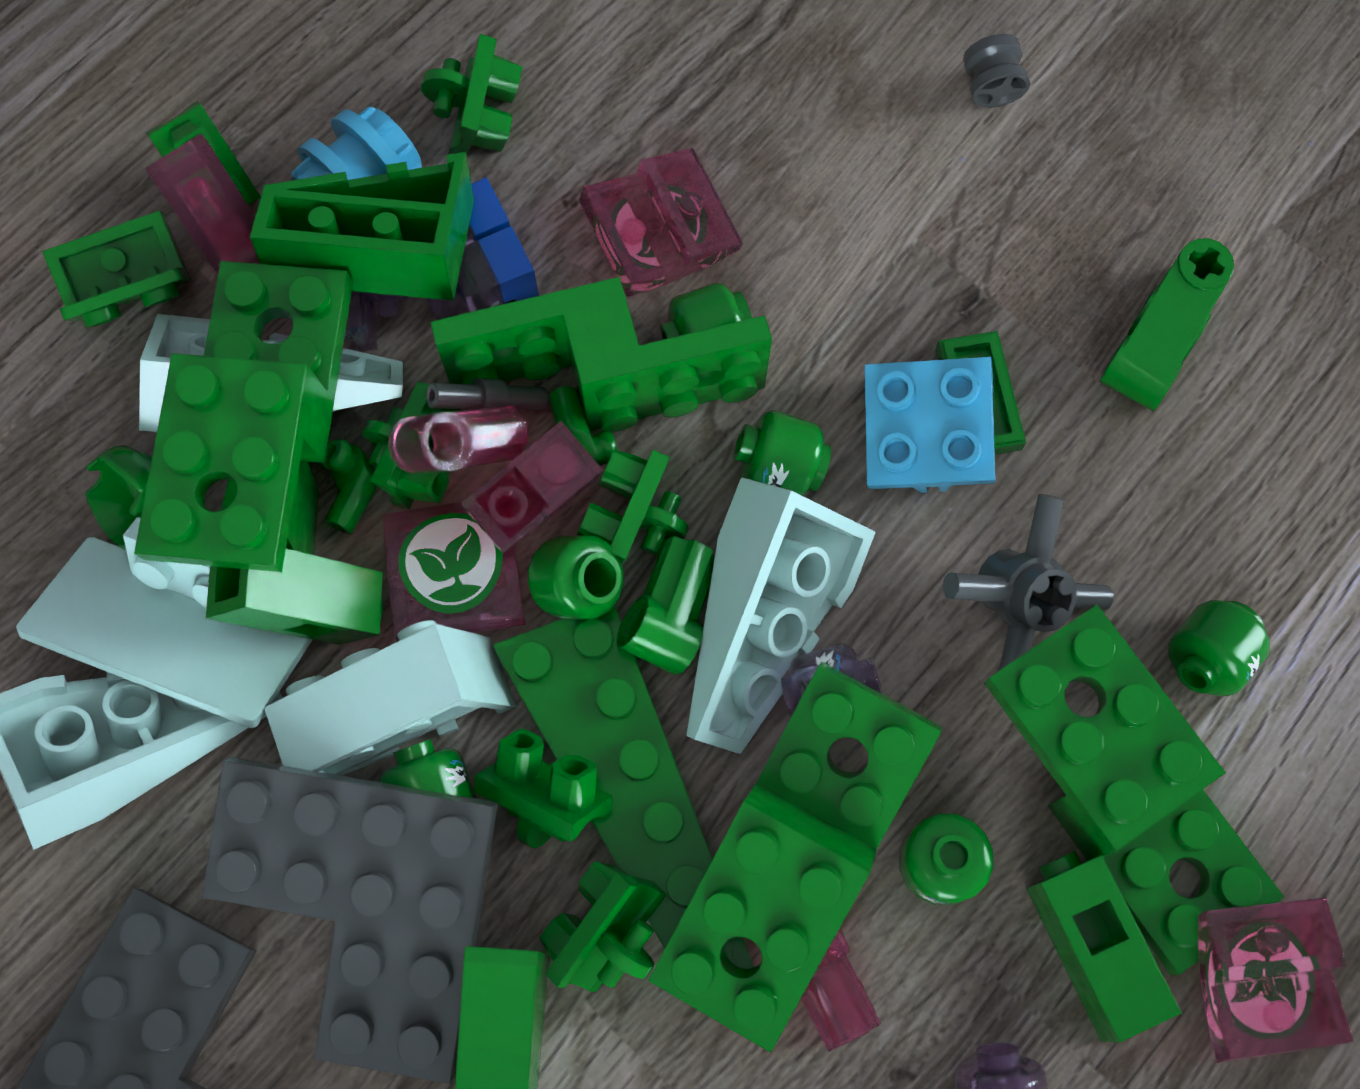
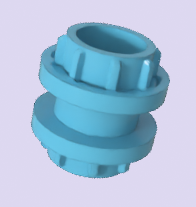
[291,107,422,180]

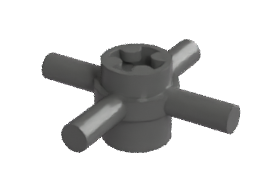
[943,494,1114,671]

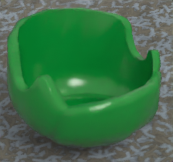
[85,445,152,550]

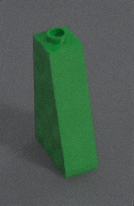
[455,946,550,1089]

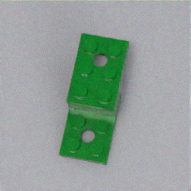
[134,261,353,572]
[430,277,772,432]
[984,605,1284,975]
[648,662,942,1053]

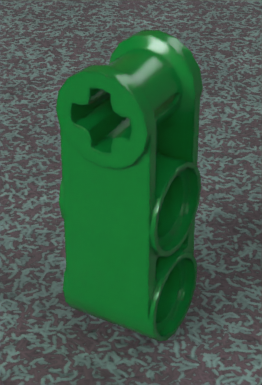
[1099,238,1234,412]

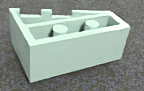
[264,620,517,776]

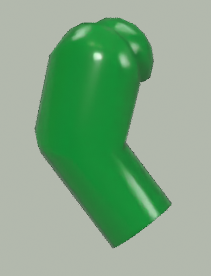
[549,386,618,470]
[322,439,377,535]

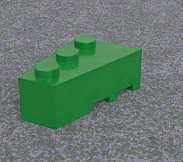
[250,152,474,301]

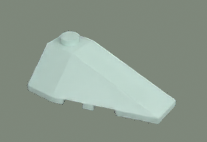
[139,314,403,432]
[686,477,876,754]
[0,672,283,849]

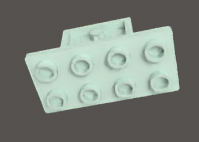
[16,517,312,728]

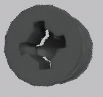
[963,34,1030,108]

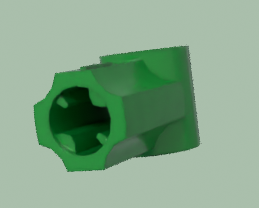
[617,536,715,675]

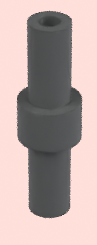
[426,378,549,416]

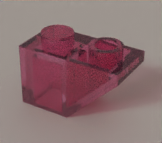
[461,421,603,554]

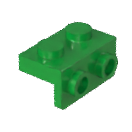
[42,211,191,328]

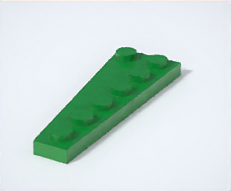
[493,605,754,969]

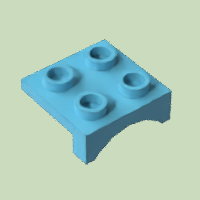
[865,357,996,493]

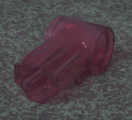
[389,405,529,474]
[801,928,881,1051]

